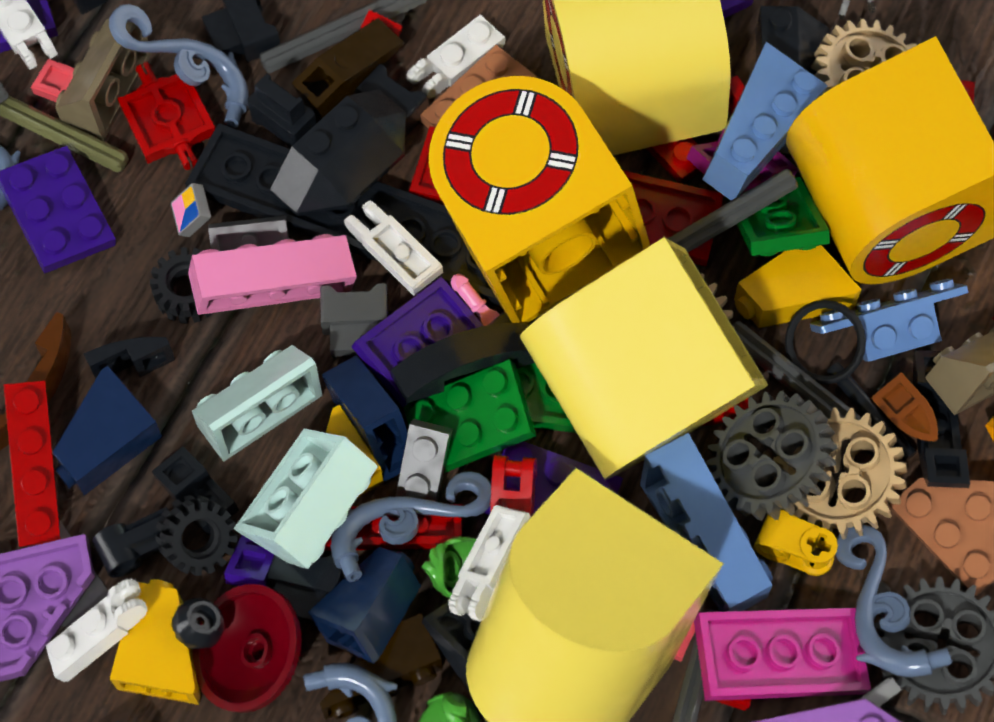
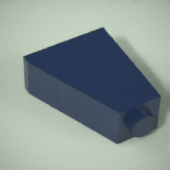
[322,355,408,482]
[52,365,162,496]
[308,547,421,663]

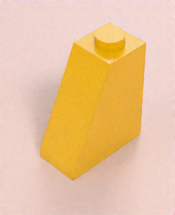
[734,245,862,328]
[110,579,201,705]

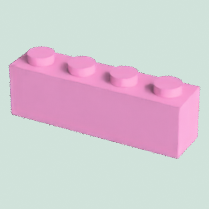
[188,234,357,315]

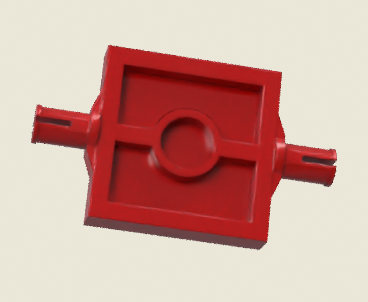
[117,62,215,170]

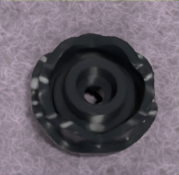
[171,598,225,649]

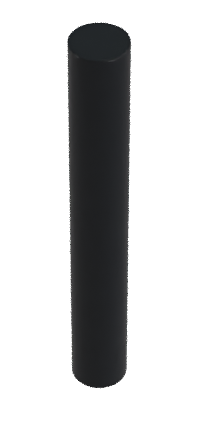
[827,362,917,462]

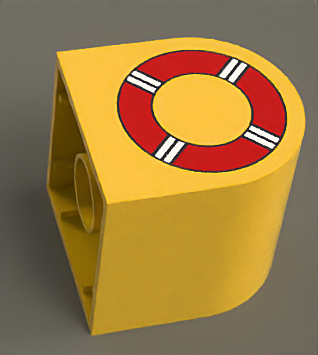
[786,36,994,284]
[429,76,651,323]

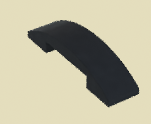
[391,323,535,403]
[913,350,970,488]

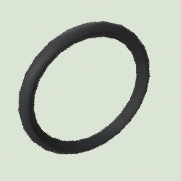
[785,300,866,384]

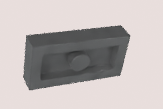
[208,216,289,251]
[395,419,453,502]

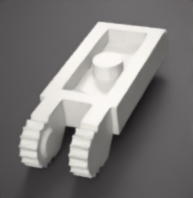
[0,0,58,70]
[406,15,505,99]
[344,200,443,296]
[448,505,532,622]
[45,578,148,682]

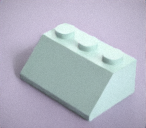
[192,345,323,462]
[234,428,378,569]

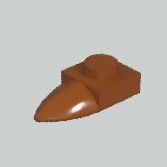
[871,372,938,442]

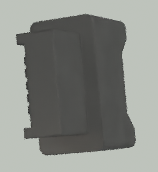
[320,283,389,358]

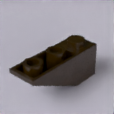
[292,18,404,118]
[320,613,442,720]

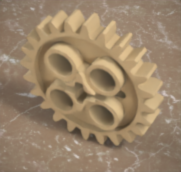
[811,19,917,94]
[773,407,907,539]

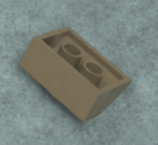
[56,19,152,141]
[925,327,994,415]

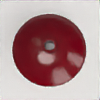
[193,584,301,713]

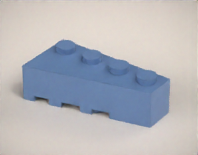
[702,42,828,201]
[640,433,773,612]

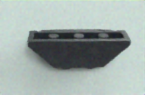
[270,89,406,216]

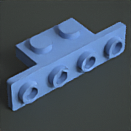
[809,278,969,362]

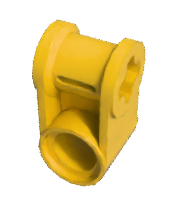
[753,509,838,576]

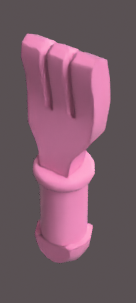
[451,274,500,326]

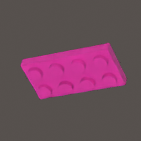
[694,608,871,701]

